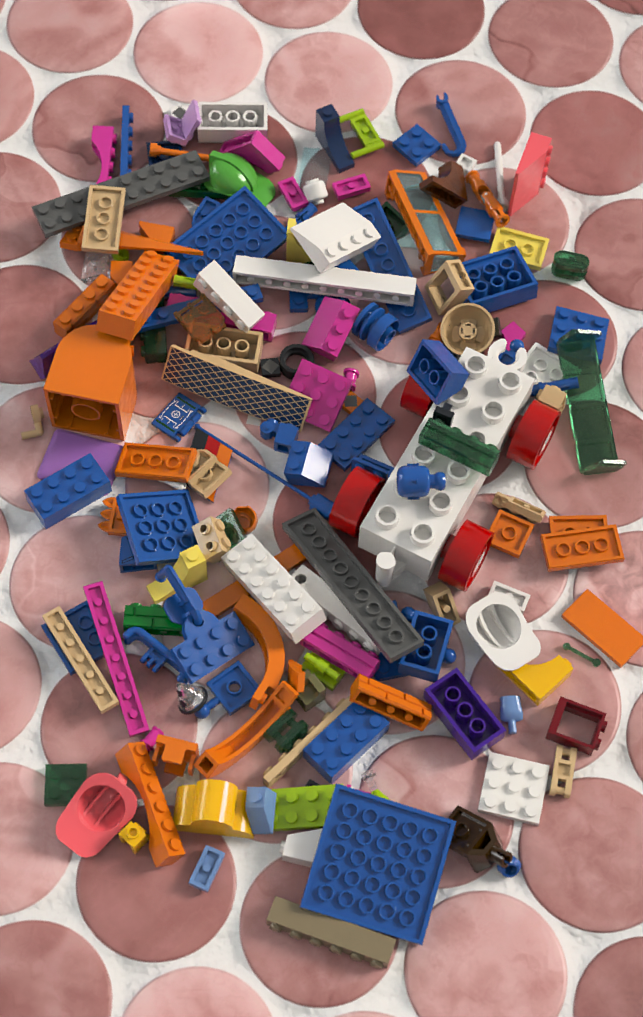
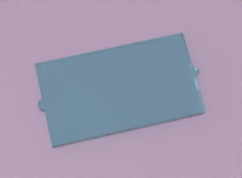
[298,147,331,191]

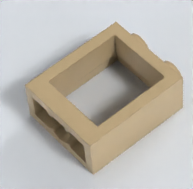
[425,259,475,316]

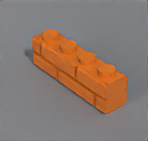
[53,274,116,338]
[350,674,432,731]

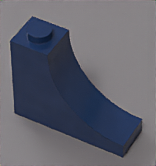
[315,104,355,173]

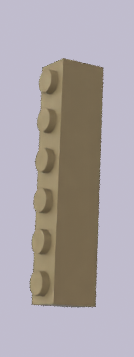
[267,896,396,969]

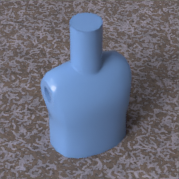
[500,695,523,734]

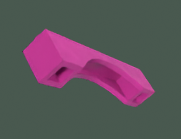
[91,125,118,184]

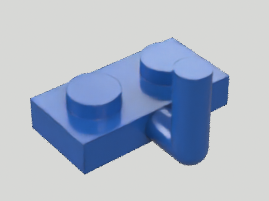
[289,291,319,313]

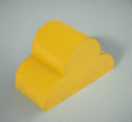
[173,779,254,839]

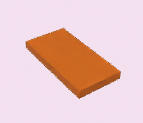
[114,442,197,483]
[540,524,625,572]
[561,589,643,668]

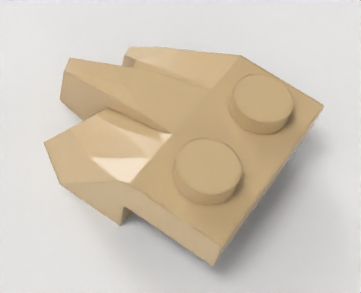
[187,449,233,499]

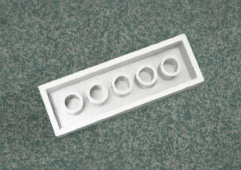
[221,533,327,644]

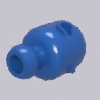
[397,463,446,500]

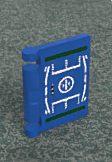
[151,392,207,443]

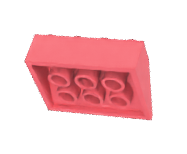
[507,132,553,216]

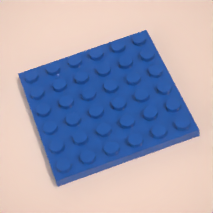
[299,783,456,945]

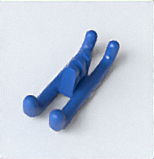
[123,627,188,688]

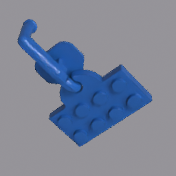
[155,564,255,685]

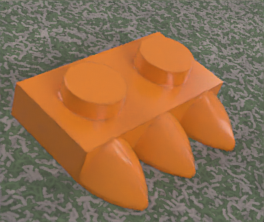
[98,497,127,536]

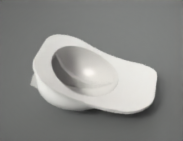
[465,592,541,671]

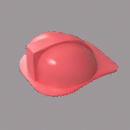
[56,773,137,858]

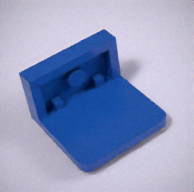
[351,454,394,483]

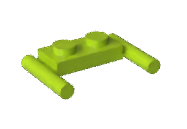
[340,108,385,159]

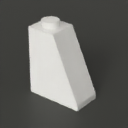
[279,829,322,867]

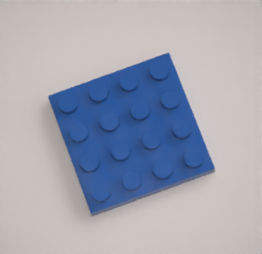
[116,489,199,566]

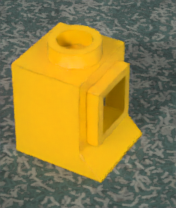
[119,821,150,854]

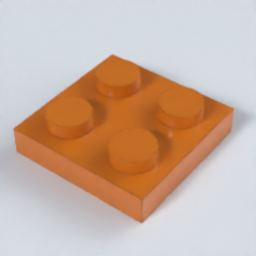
[489,509,535,559]

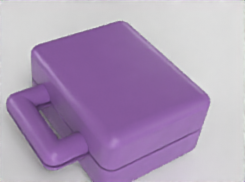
[37,429,123,496]

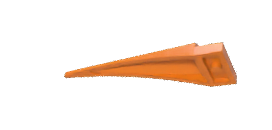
[60,225,204,256]

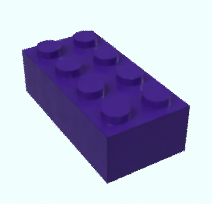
[423,668,506,760]

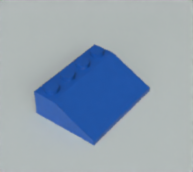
[460,246,538,313]

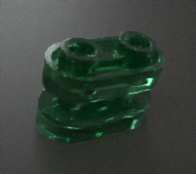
[551,250,590,281]
[263,708,309,754]

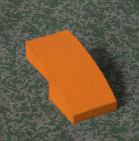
[287,659,305,693]

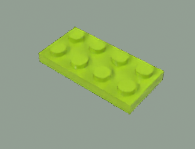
[271,784,344,832]

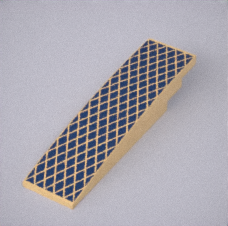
[161,344,312,432]

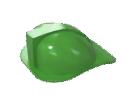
[203,150,276,207]

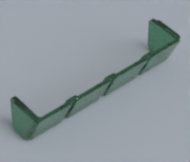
[556,329,627,475]

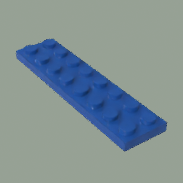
[352,198,433,335]

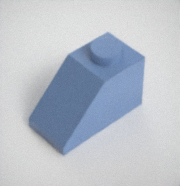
[245,787,277,834]

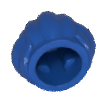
[497,856,521,878]

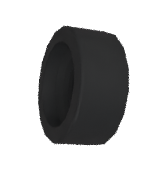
[279,344,314,380]

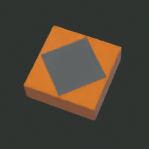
[342,390,364,414]

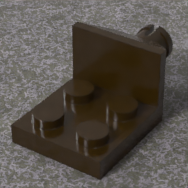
[448,805,513,873]

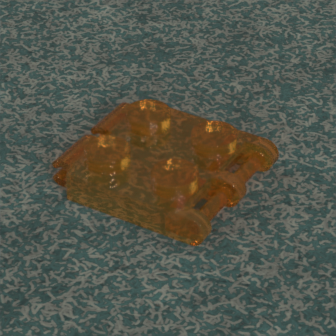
[173,293,226,344]

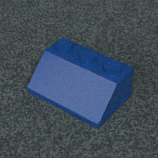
[406,339,470,405]

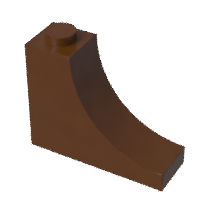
[419,160,468,209]

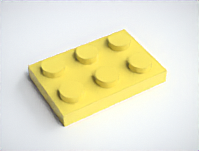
[489,227,550,271]

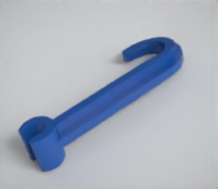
[436,93,466,157]

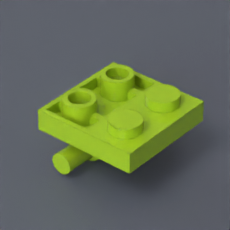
[302,652,347,691]

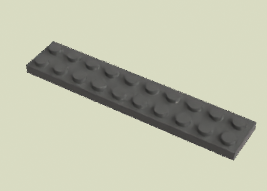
[32,150,210,238]
[282,508,424,663]

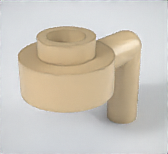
[21,404,44,440]

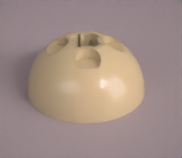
[440,303,495,356]

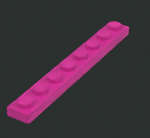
[83,581,149,737]

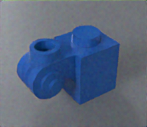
[260,418,299,454]

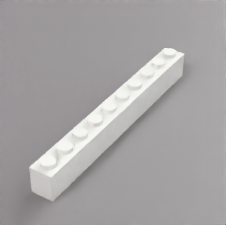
[233,255,417,306]

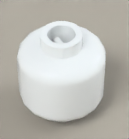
[303,178,328,205]

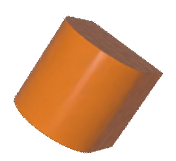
[43,325,137,441]

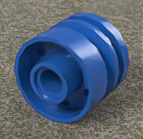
[352,302,400,352]

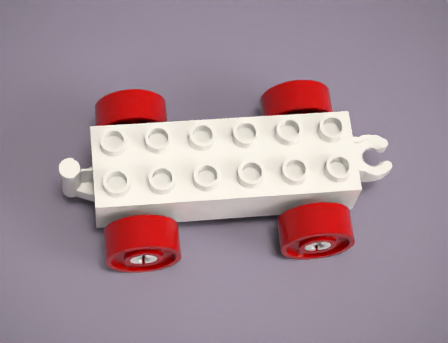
[328,339,561,592]

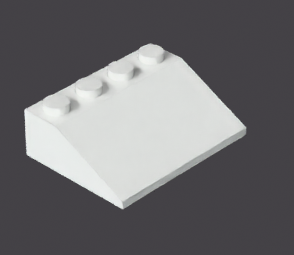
[290,202,381,274]

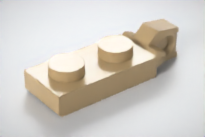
[492,492,546,523]

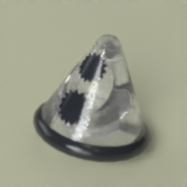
[176,682,208,715]

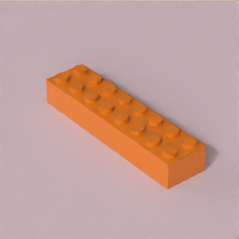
[96,250,179,341]

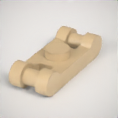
[549,744,577,799]

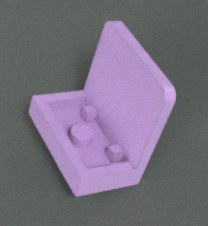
[163,99,201,146]

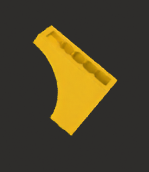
[495,655,574,706]

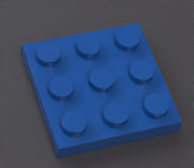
[547,306,609,365]
[41,600,123,675]

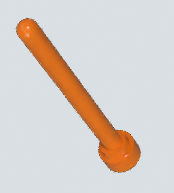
[149,142,209,162]

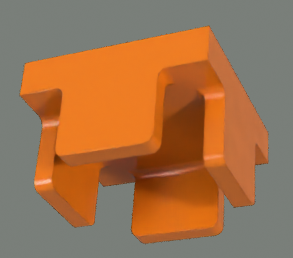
[152,734,200,777]

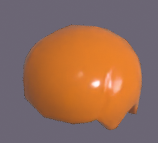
[228,505,258,535]

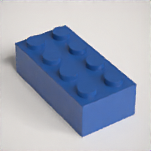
[24,453,112,529]
[303,703,390,784]

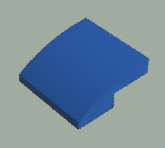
[455,206,494,243]

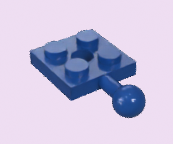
[194,660,259,719]

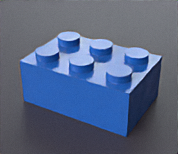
[398,610,454,683]

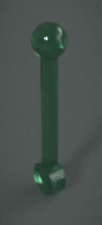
[563,643,601,667]

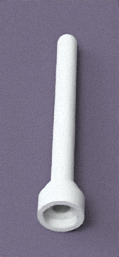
[494,141,509,212]

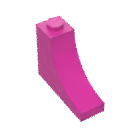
[219,130,285,174]

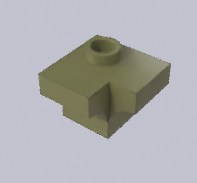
[296,669,326,712]

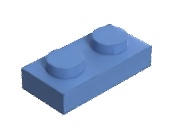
[188,845,225,893]

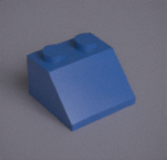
[284,440,334,488]

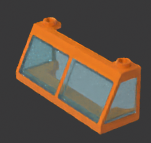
[384,170,466,276]

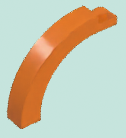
[233,593,285,710]
[193,681,299,779]

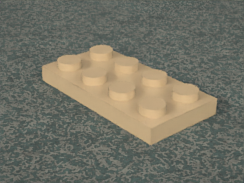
[81,185,126,254]

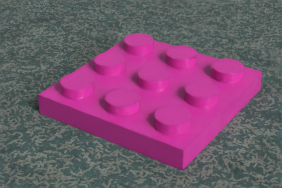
[289,358,354,433]

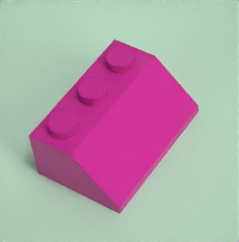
[301,296,360,361]

